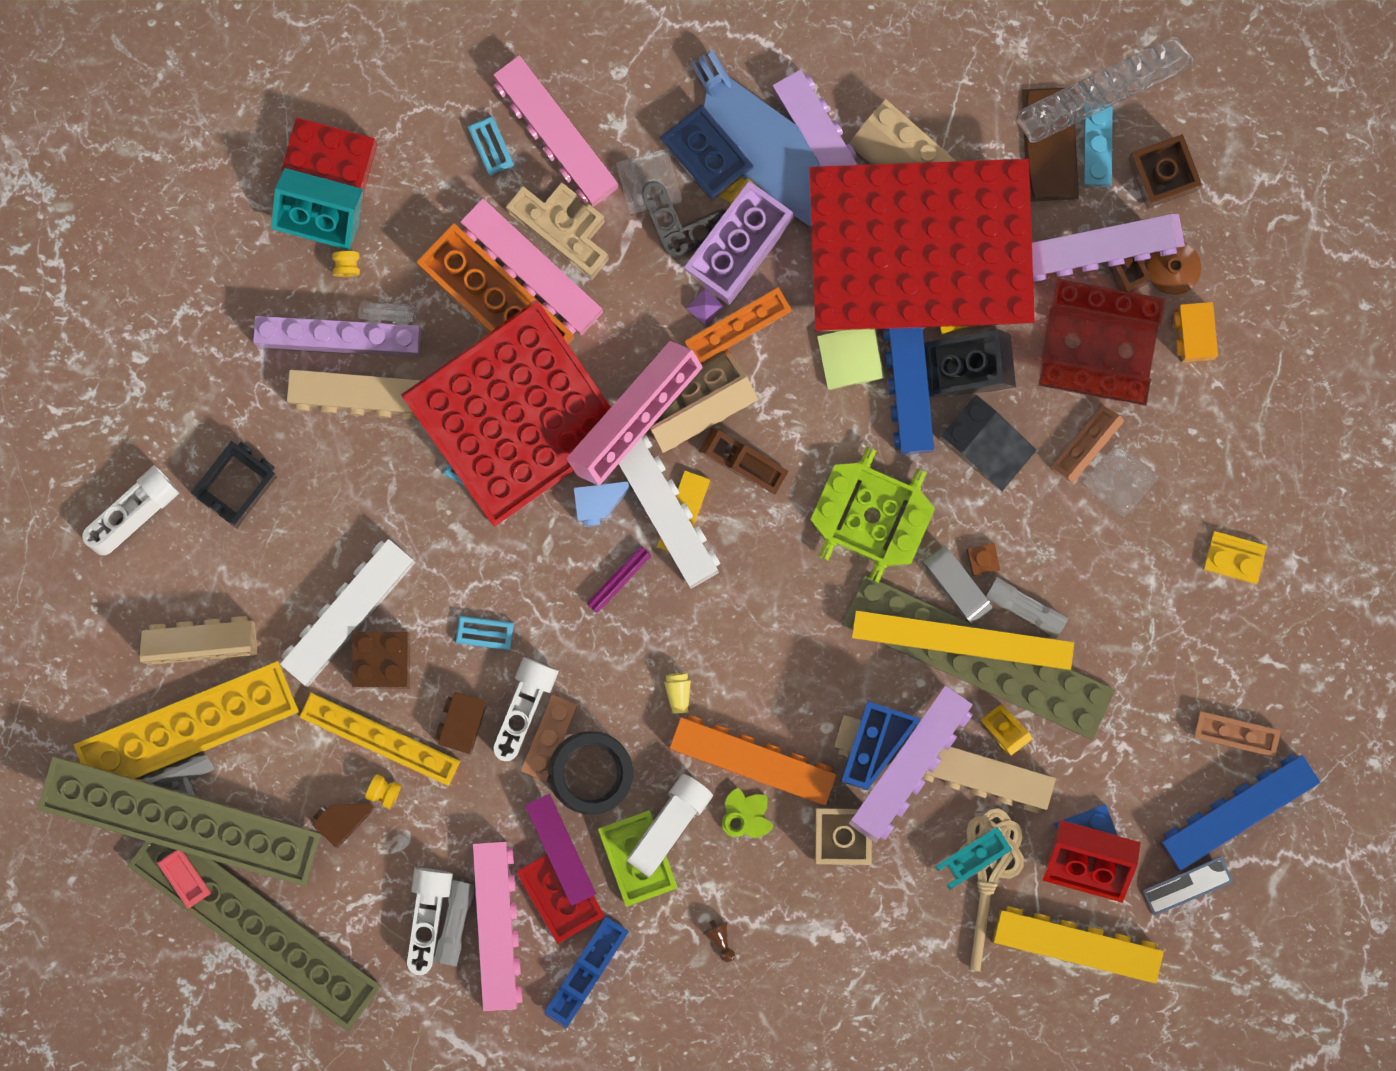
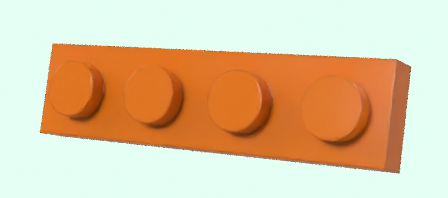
[684,287,792,364]

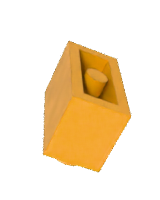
[1173,302,1218,363]

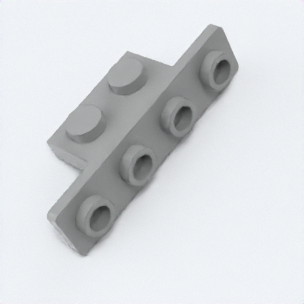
[142,755,215,796]

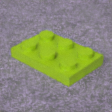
[598,810,678,907]

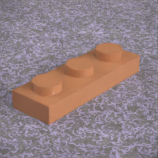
[1051,405,1124,483]
[521,695,578,782]
[1193,711,1281,758]

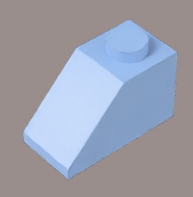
[574,482,629,527]

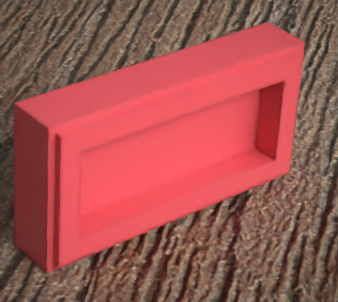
[157,850,212,909]

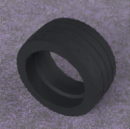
[548,731,633,815]

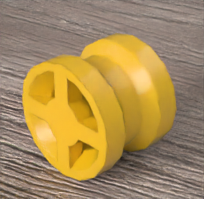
[332,251,360,277]

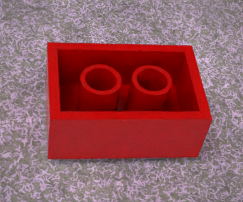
[282,117,378,195]

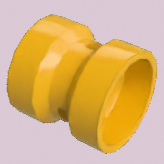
[365,774,402,810]

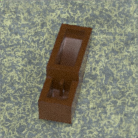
[699,428,788,495]

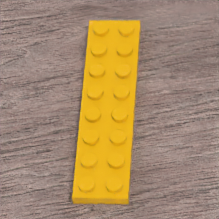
[73,661,299,779]

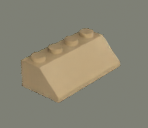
[850,99,956,164]
[649,349,758,453]
[140,616,258,665]

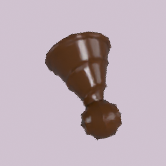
[703,920,735,962]

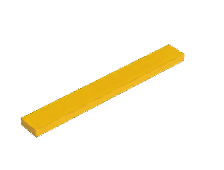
[852,611,1075,670]

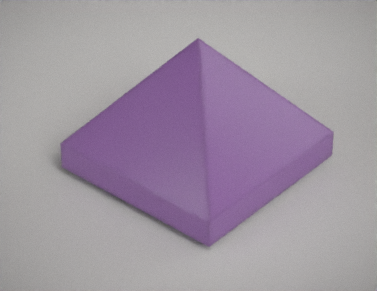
[686,288,724,326]

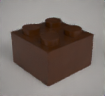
[1128,134,1202,209]
[352,632,410,689]

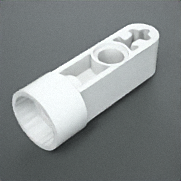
[82,465,180,555]
[494,657,559,761]
[626,774,713,877]
[407,868,453,975]

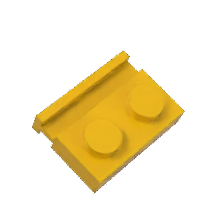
[1203,531,1267,585]

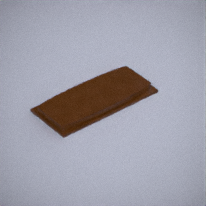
[1022,87,1079,202]

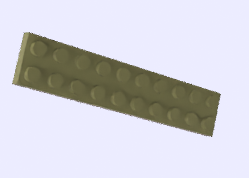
[842,575,1115,740]
[37,755,321,887]
[127,841,382,1032]

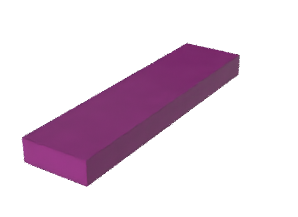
[525,793,596,906]

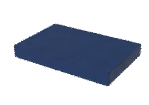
[660,105,754,201]

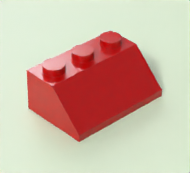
[1043,820,1141,903]

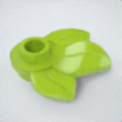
[722,788,774,838]

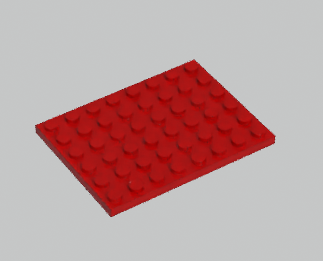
[809,159,1035,332]

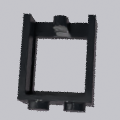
[191,441,277,530]

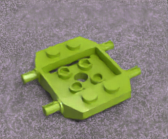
[810,447,935,583]

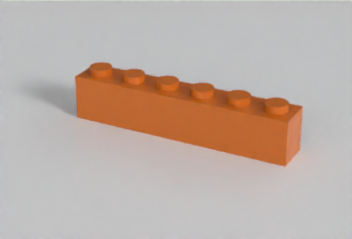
[669,715,837,806]

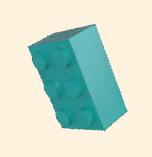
[271,168,364,250]

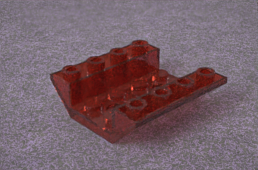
[1038,279,1166,406]

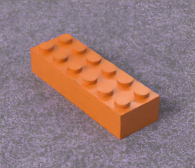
[416,223,575,345]

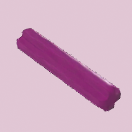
[587,546,651,613]

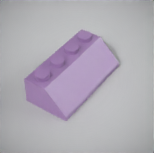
[684,181,794,306]

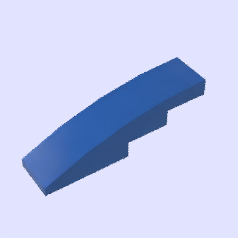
[544,917,629,1029]

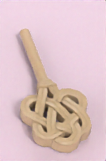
[959,808,1024,971]

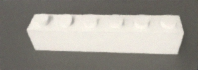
[619,434,720,589]
[280,539,416,687]

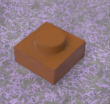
[967,543,1000,576]

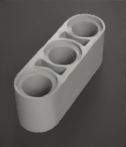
[923,545,993,625]

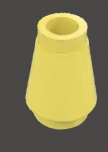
[664,673,691,713]

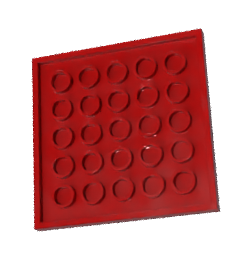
[401,299,611,527]

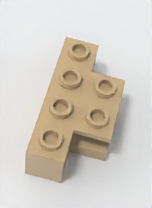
[506,182,609,280]

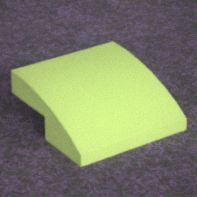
[817,329,885,390]

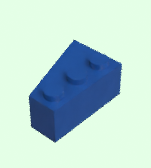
[840,701,920,790]

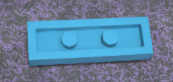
[1084,104,1113,187]

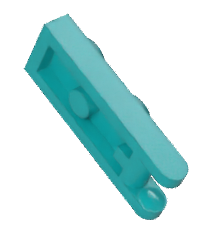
[935,827,1012,890]

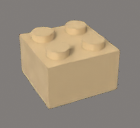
[815,808,872,865]

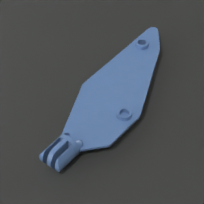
[690,49,821,227]

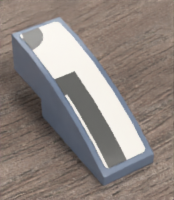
[1142,856,1233,916]

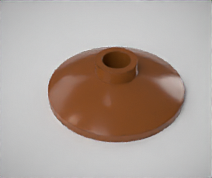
[1147,243,1201,295]

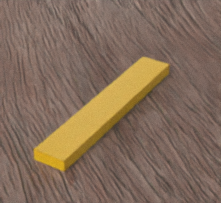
[299,692,461,786]

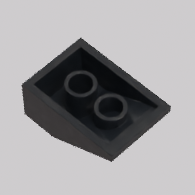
[924,329,1016,397]
[939,395,1037,492]

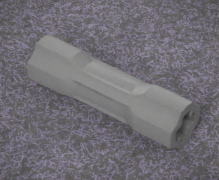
[985,577,1069,639]
[434,880,475,967]

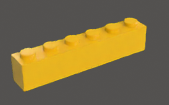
[992,906,1164,984]

